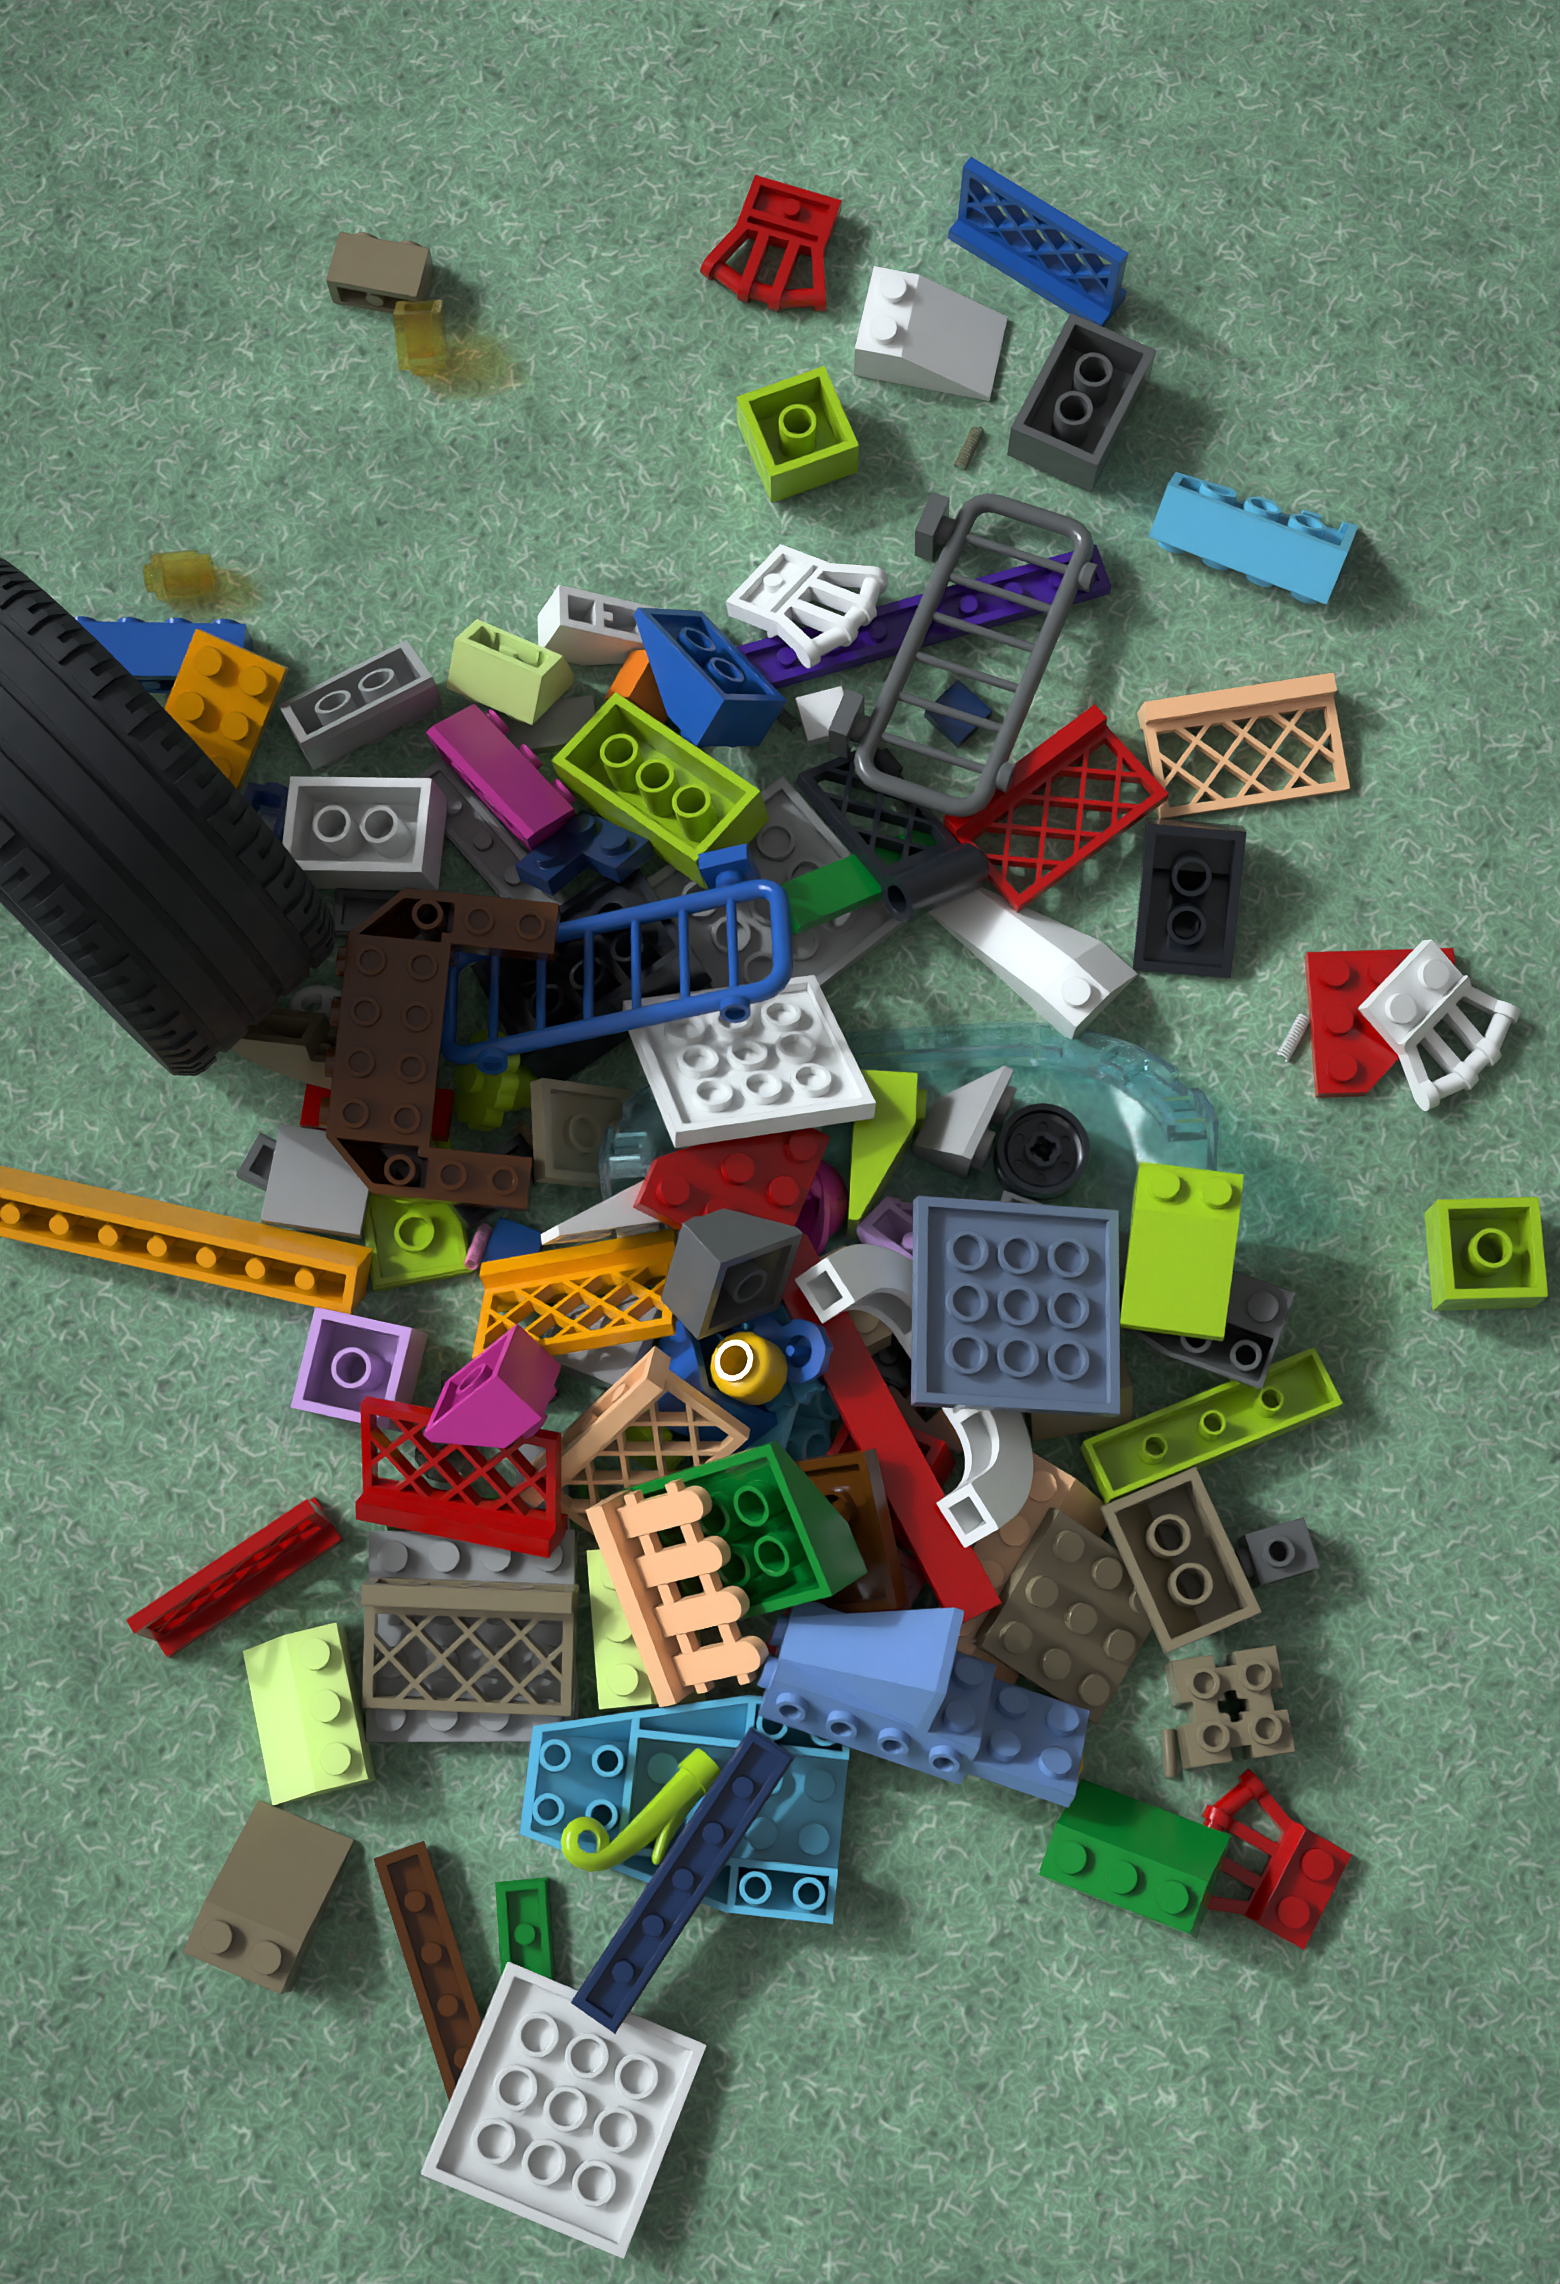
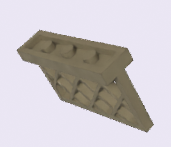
[361,1576,579,1716]

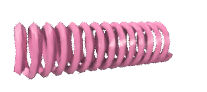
[464,1223,492,1270]

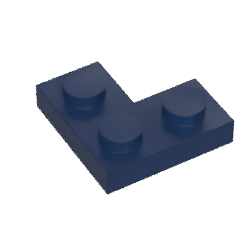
[515,810,654,896]

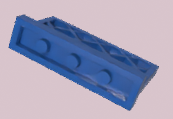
[948,157,1128,327]

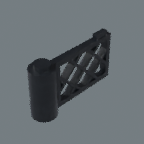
[796,748,989,922]

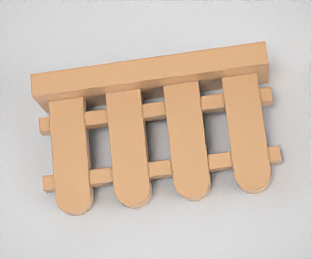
[585,1478,768,1707]

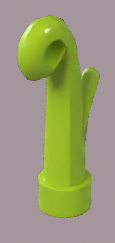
[561,1748,721,1872]

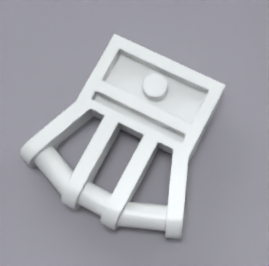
[726,544,889,668]
[1358,940,1521,1111]

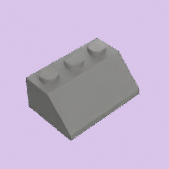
[278,640,442,771]

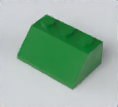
[1038,1779,1232,1939]

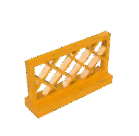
[472,1228,678,1359]

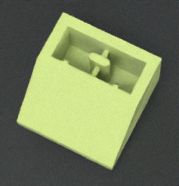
[446,619,575,725]

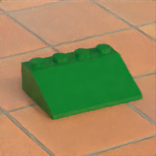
[618,1441,868,1632]

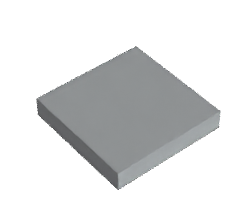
[260,1124,371,1239]

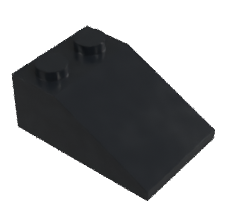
[1133,818,1247,978]

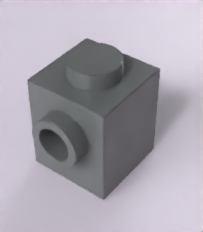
[1234,1517,1320,1589]

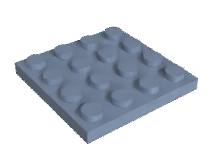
[911,1196,1120,1418]

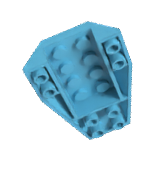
[519,1695,850,1924]

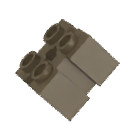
[1165,1645,1296,1769]

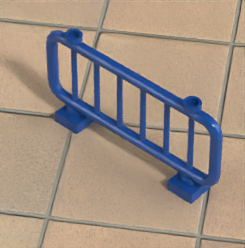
[440,844,793,1075]

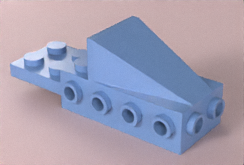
[757,1602,1090,1808]

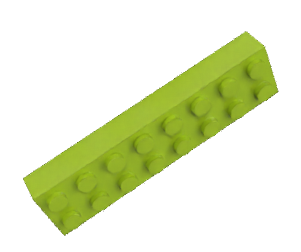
[1080,1347,1343,1504]

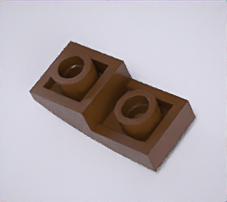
[888,1384,964,1453]

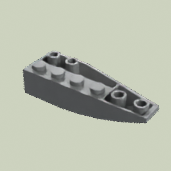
[1000,1191,1296,1390]

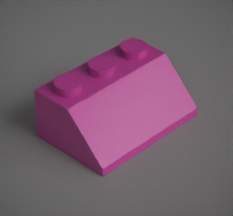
[426,704,576,852]

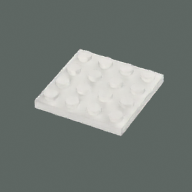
[623,975,876,1148]
[420,1962,706,2259]

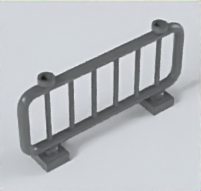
[828,492,1098,817]

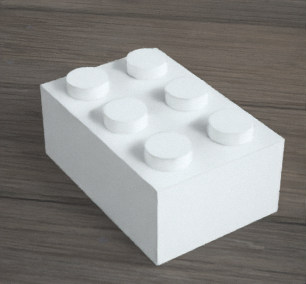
[282,776,448,891]

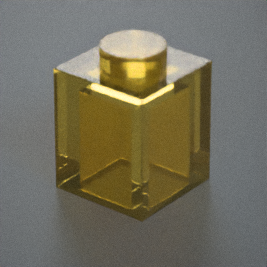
[393,300,448,376]

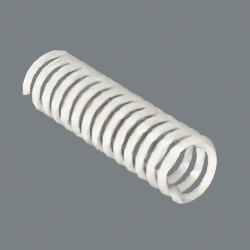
[1277,1014,1310,1062]

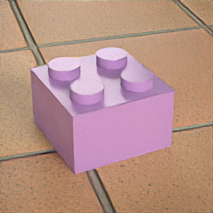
[291,1307,428,1433]

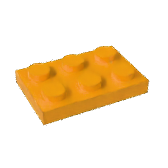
[164,629,289,791]

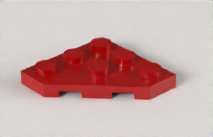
[1304,948,1455,1098]
[633,1128,830,1231]

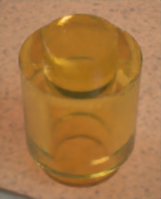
[143,549,216,601]

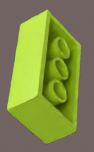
[551,692,770,890]

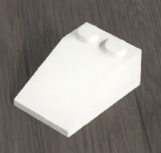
[854,266,1008,401]

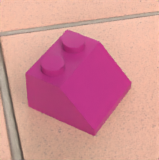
[423,1323,561,1448]

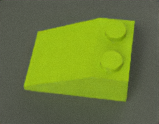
[846,1070,927,1240]
[1120,1161,1244,1341]

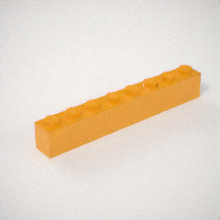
[0,1165,373,1315]

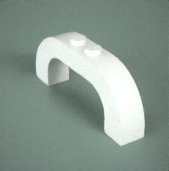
[795,1244,1033,1548]

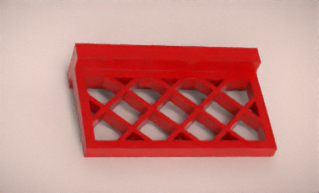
[944,704,1169,913]
[355,1396,568,1558]
[126,1497,344,1658]

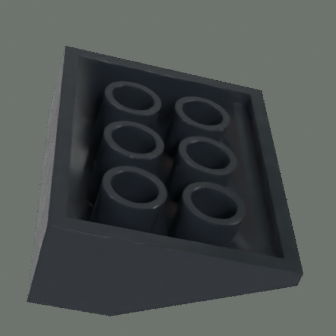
[470,868,713,1081]

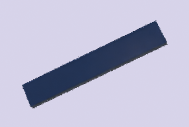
[571,1726,796,2034]

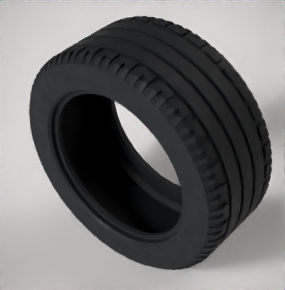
[0,557,335,1076]

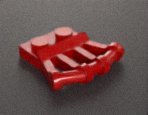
[700,175,842,312]
[1201,1768,1352,1950]

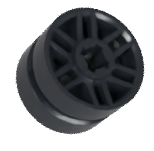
[993,1103,1090,1205]

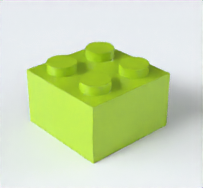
[736,366,859,503]
[1424,1197,1548,1311]

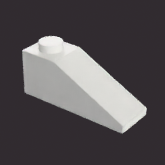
[538,585,662,666]

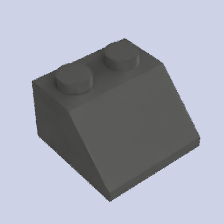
[661,1208,803,1340]

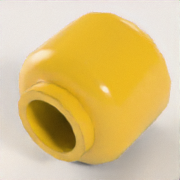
[710,1332,788,1405]

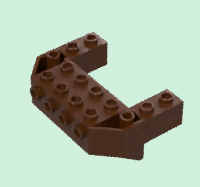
[319,888,561,1212]

